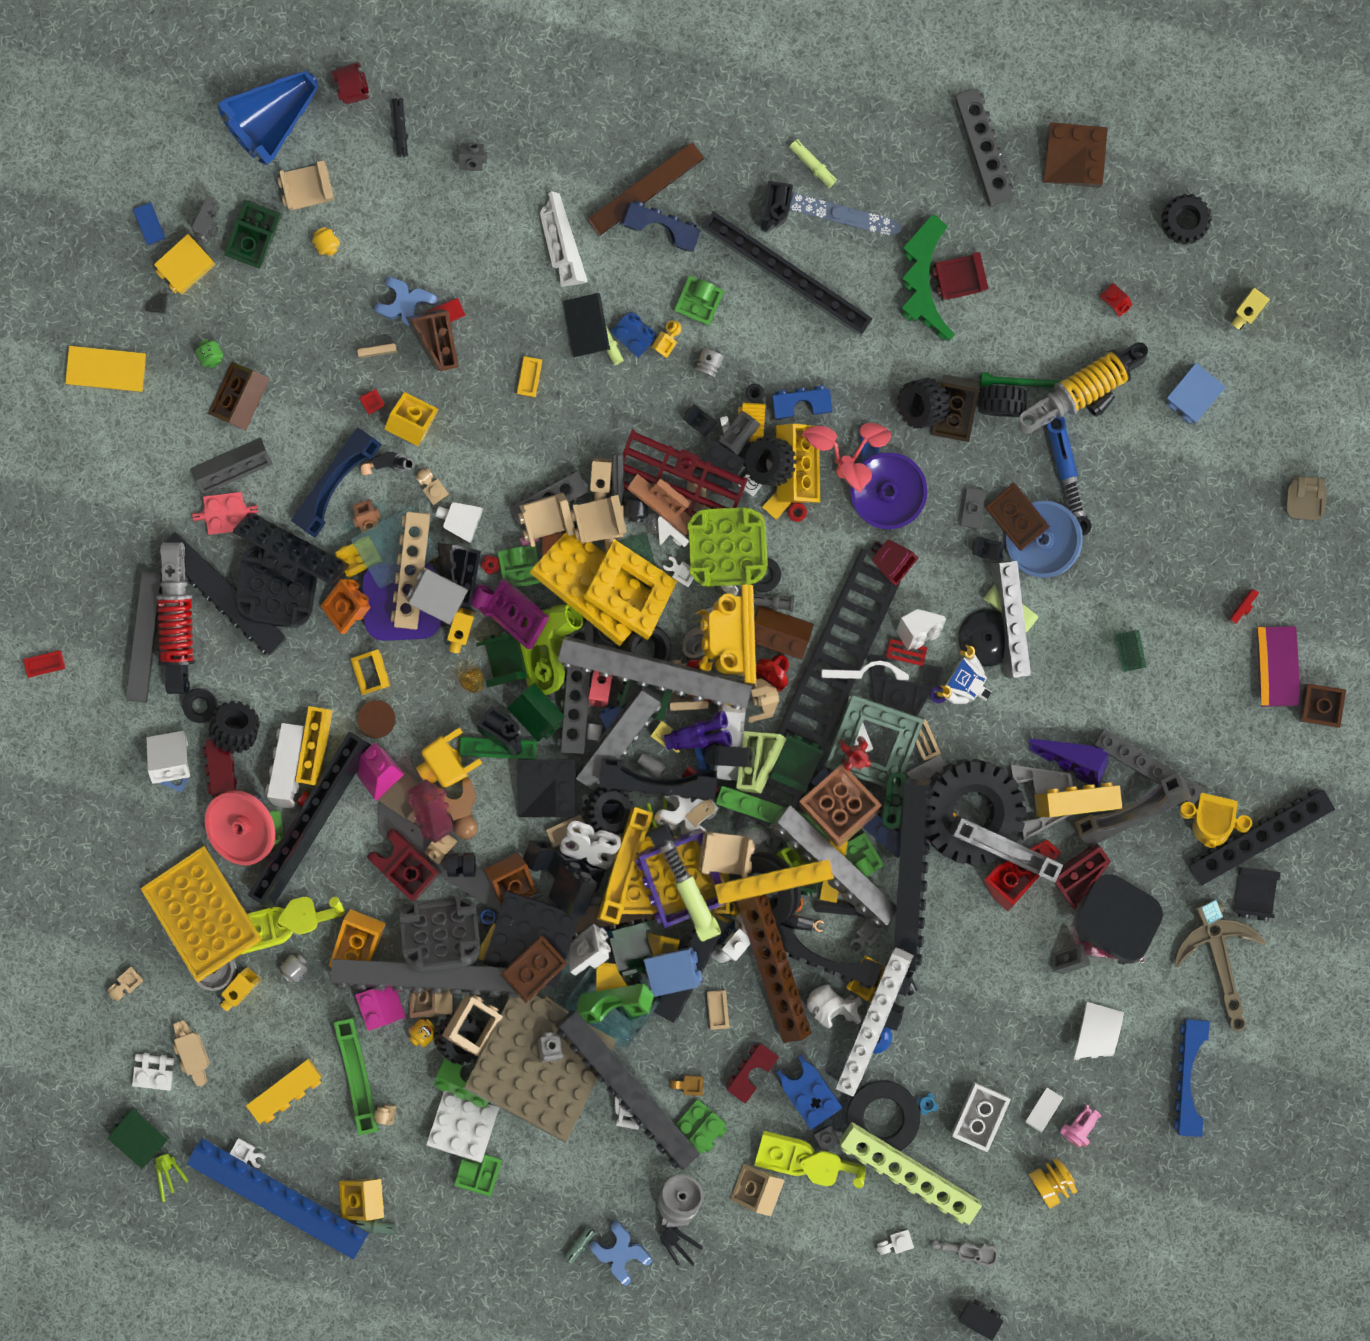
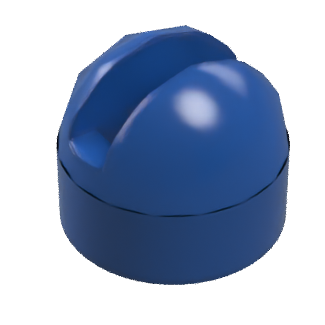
[480,909,496,926]

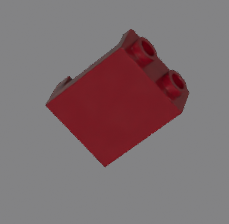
[932,252,989,301]

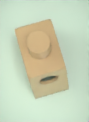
[590,458,612,501]

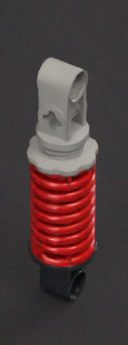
[156,543,195,694]

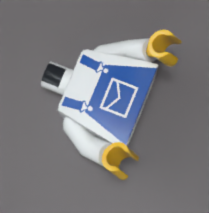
[937,645,992,704]
[711,902,751,963]

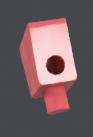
[589,670,613,708]

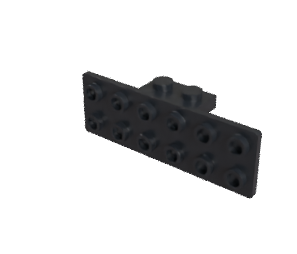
[233,513,349,585]

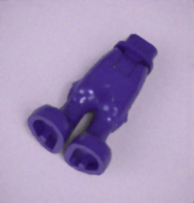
[664,711,732,750]

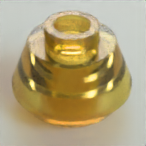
[459,668,484,693]

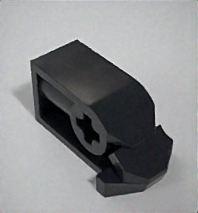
[761,181,793,233]
[477,706,522,756]
[704,743,755,770]

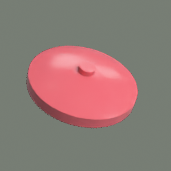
[205,790,275,865]

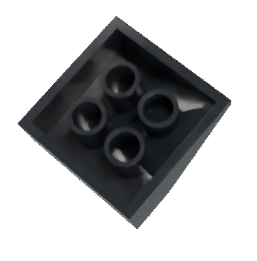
[517,759,576,817]

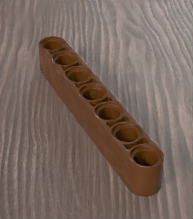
[587,142,704,236]

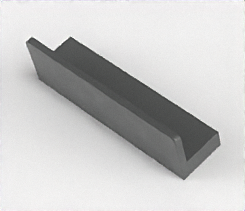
[191,438,272,495]

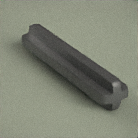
[612,452,624,506]

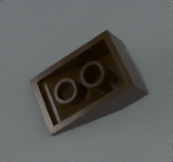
[931,374,981,442]

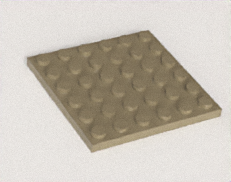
[463,996,616,1143]

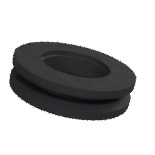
[730,852,801,926]
[846,1080,920,1155]

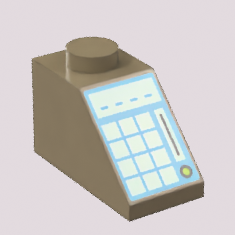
[1193,899,1224,926]

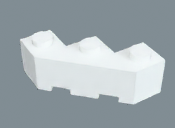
[715,703,746,781]

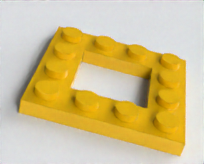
[583,539,677,640]

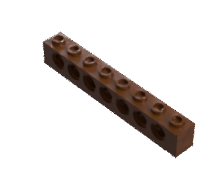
[737,894,812,1043]

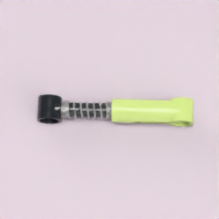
[649,822,721,942]

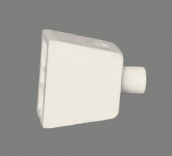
[435,502,484,543]

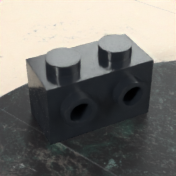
[958,1299,1004,1341]

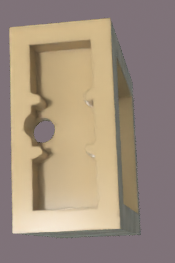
[442,995,503,1056]

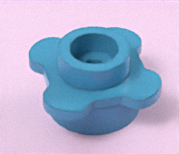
[916,1093,938,1115]

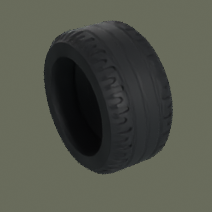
[619,626,671,661]

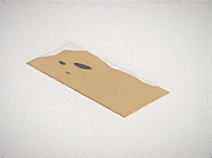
[685,799,719,827]

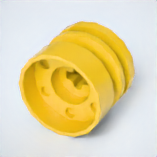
[1029,1157,1077,1209]

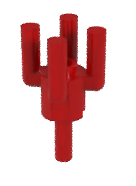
[838,736,871,771]

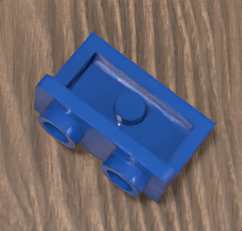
[611,312,657,358]

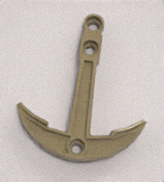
[1175,919,1266,1031]

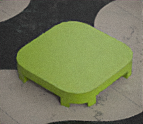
[687,508,768,586]

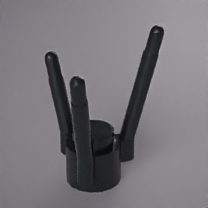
[660,1227,703,1266]

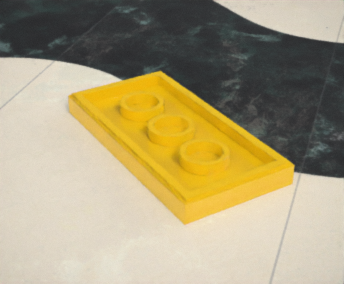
[65,346,146,392]

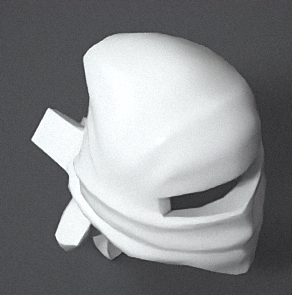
[807,984,862,1029]

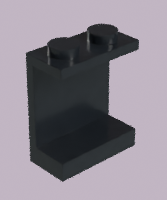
[1234,867,1281,921]

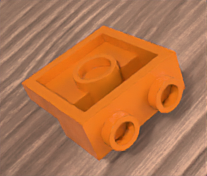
[321,579,371,634]

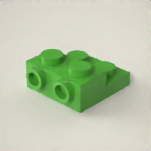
[676,1099,727,1154]

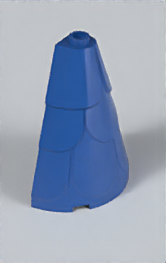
[217,71,319,165]

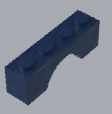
[619,200,701,252]

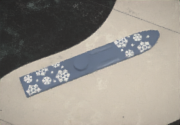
[789,193,902,235]

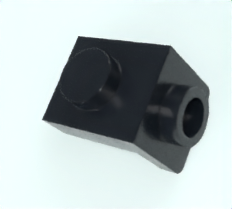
[683,404,717,437]
[972,536,1005,562]

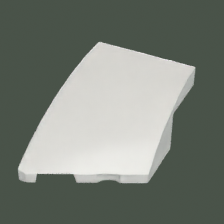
[1073,1002,1124,1060]

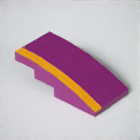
[1257,626,1300,707]

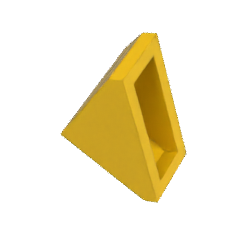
[646,932,680,955]
[596,963,627,992]

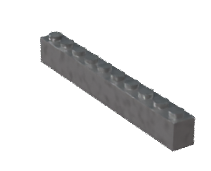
[558,636,752,710]

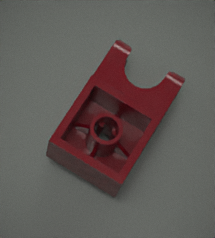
[367,828,442,901]

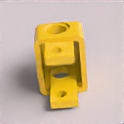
[416,728,483,788]

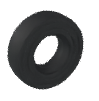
[750,558,781,592]
[182,689,217,723]

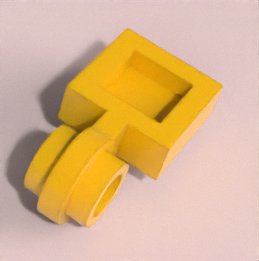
[651,320,682,358]

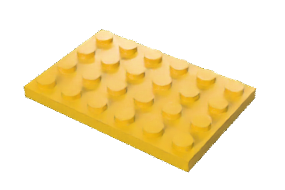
[530,528,650,646]
[614,837,730,914]
[140,846,262,982]

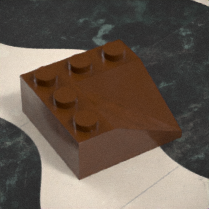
[1043,122,1108,188]

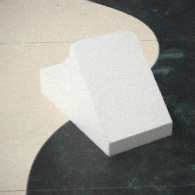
[658,516,689,547]

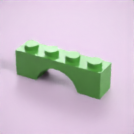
[576,984,654,1024]

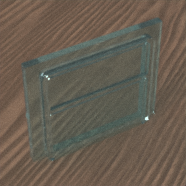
[351,505,438,589]

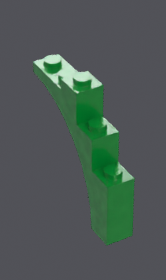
[901,213,955,342]

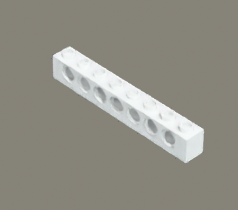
[836,948,914,1096]

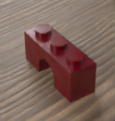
[726,1042,779,1104]

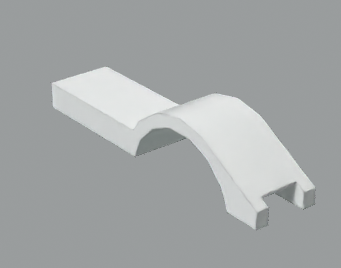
[821,661,909,680]

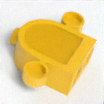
[1179,793,1252,848]

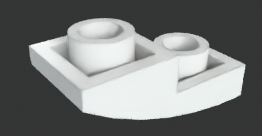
[1025,1088,1063,1133]

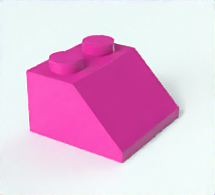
[357,742,404,801]
[355,988,406,1031]

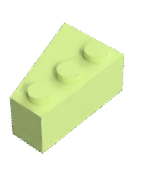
[736,731,787,794]

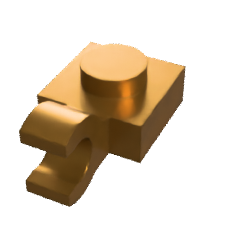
[670,1075,704,1096]

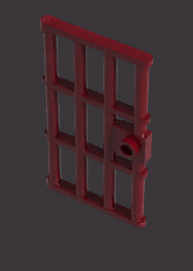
[611,429,748,517]

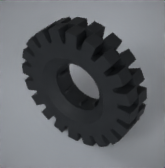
[927,759,1026,865]

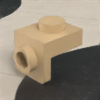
[425,830,458,864]

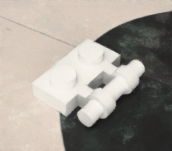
[132,1053,175,1091]

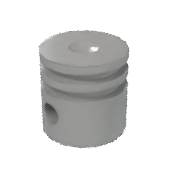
[694,348,724,378]

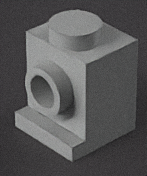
[537,1032,563,1063]

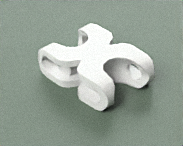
[654,795,717,842]
[560,821,621,869]

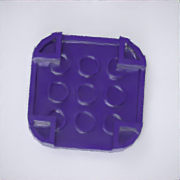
[363,563,442,641]

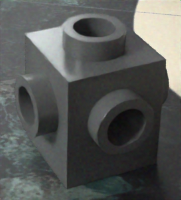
[459,143,487,171]

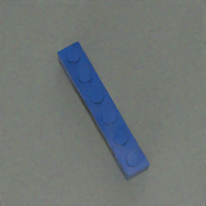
[1174,1019,1210,1137]

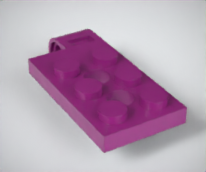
[471,579,550,649]

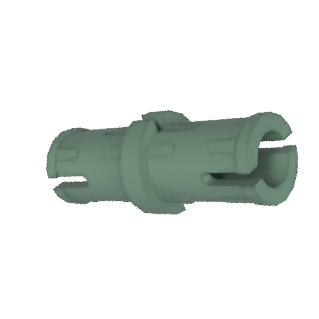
[356,1219,396,1236]
[563,1226,596,1264]

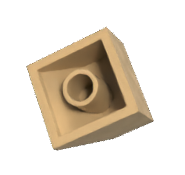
[730,1164,784,1216]

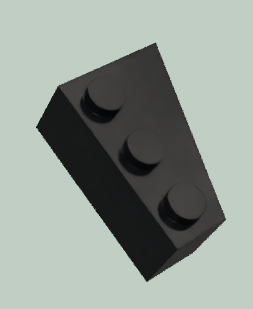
[437,543,481,607]

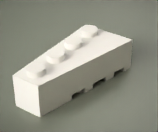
[265,723,305,809]

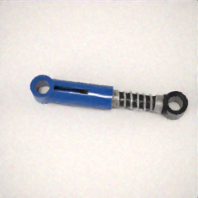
[1045,417,1092,536]

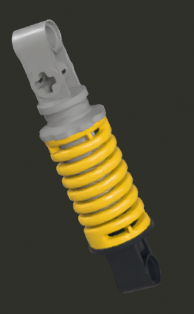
[1018,342,1148,434]

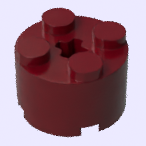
[332,61,369,105]

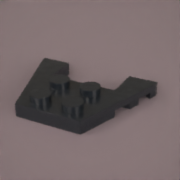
[869,654,943,716]

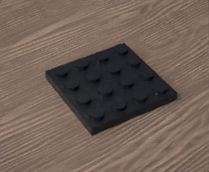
[483,890,579,988]

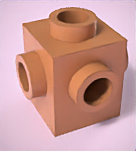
[352,499,382,534]

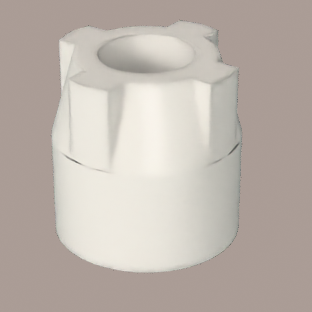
[586,723,603,741]

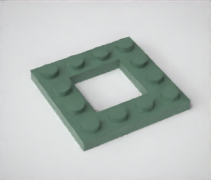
[825,694,924,788]

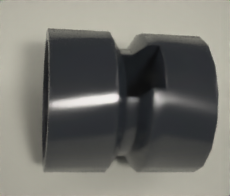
[447,852,476,877]

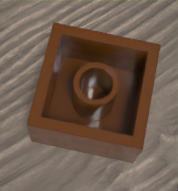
[1299,684,1346,728]

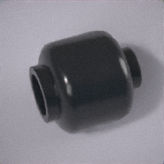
[624,495,648,522]

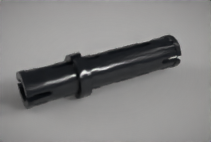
[391,98,409,157]

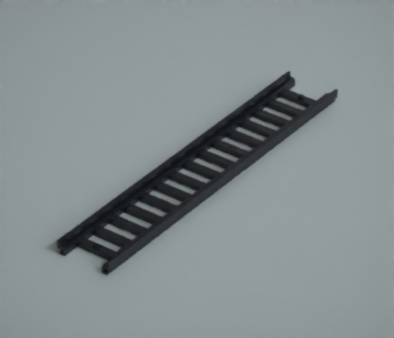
[733,548,901,847]

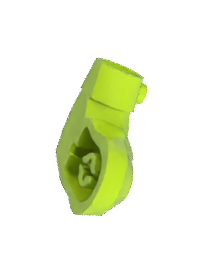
[520,603,583,695]

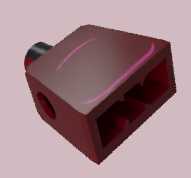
[871,540,919,586]

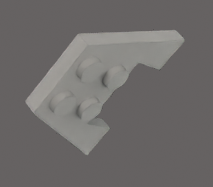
[1010,765,1073,840]

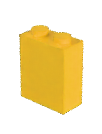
[154,234,216,295]

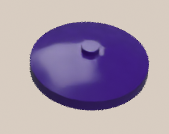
[850,453,927,530]

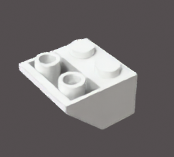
[896,609,946,650]

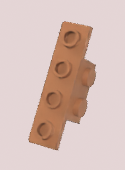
[627,474,692,536]

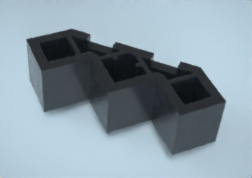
[523,840,606,890]

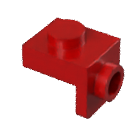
[1099,283,1132,317]

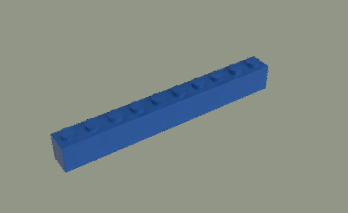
[187,1138,369,1260]

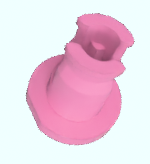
[1060,1105,1101,1148]

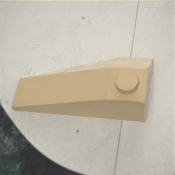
[410,990,453,1018]

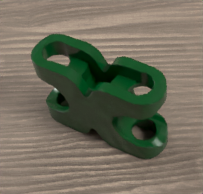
[882,772,911,829]

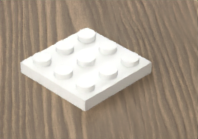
[426,1091,499,1163]

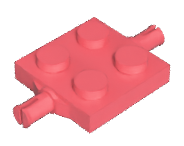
[192,492,258,535]

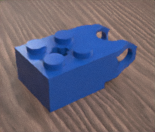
[776,1054,842,1129]

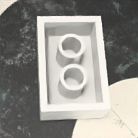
[951,1082,1011,1152]

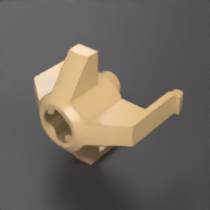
[748,678,779,723]

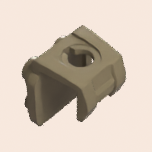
[1286,475,1327,520]

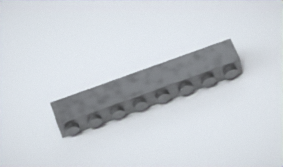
[769,806,897,928]

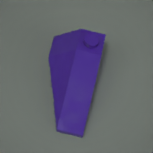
[1029,738,1108,788]

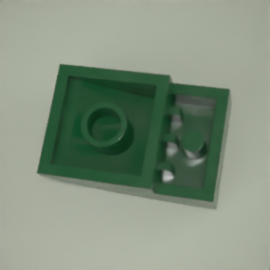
[224,200,283,269]

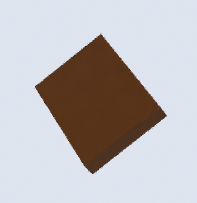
[985,482,1051,551]
[500,935,568,1003]

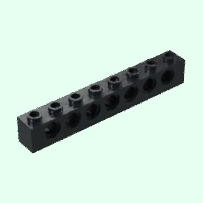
[1188,788,1335,886]

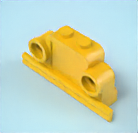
[701,584,756,684]

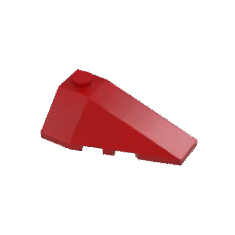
[984,840,1061,911]

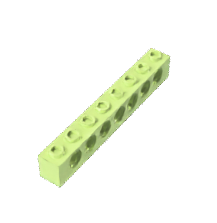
[839,1122,982,1225]

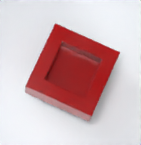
[359,389,385,415]

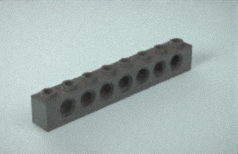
[558,620,594,754]

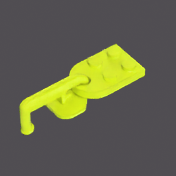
[242,897,345,954]
[754,1131,866,1188]

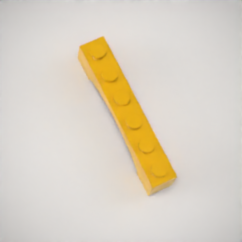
[597,807,653,925]
[715,860,834,904]

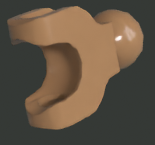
[435,777,478,840]

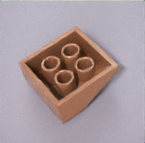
[799,763,882,848]

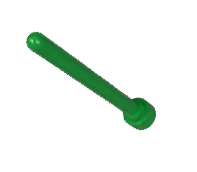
[980,372,1061,388]

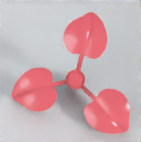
[801,423,891,493]

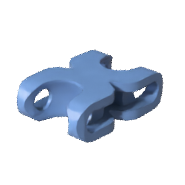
[373,277,438,327]
[589,1220,653,1286]

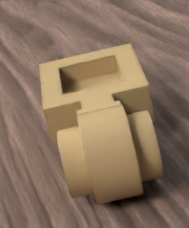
[415,467,449,505]
[107,966,144,1002]
[374,1104,397,1125]

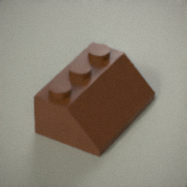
[208,362,270,431]
[754,606,814,660]

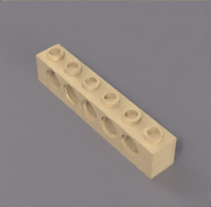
[391,511,431,629]

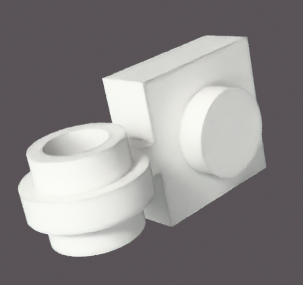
[876,1229,914,1255]

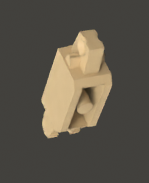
[173,1020,210,1087]

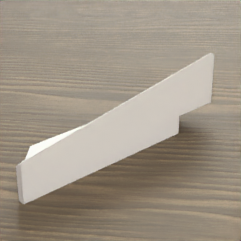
[540,192,588,287]

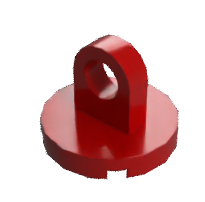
[756,655,789,692]

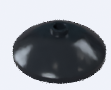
[958,609,1005,667]

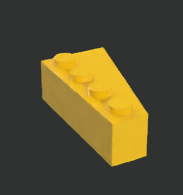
[1034,782,1122,817]

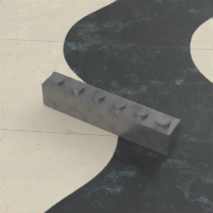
[576,685,662,791]

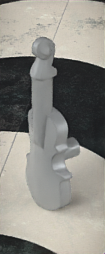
[930,1240,999,1267]

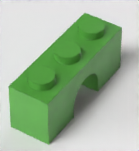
[433,1058,489,1108]

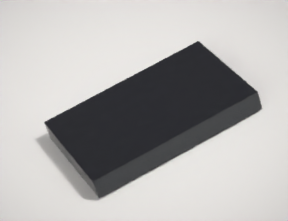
[563,293,610,357]

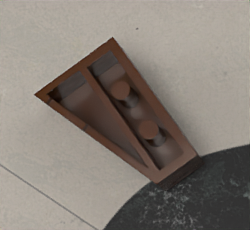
[406,309,459,371]

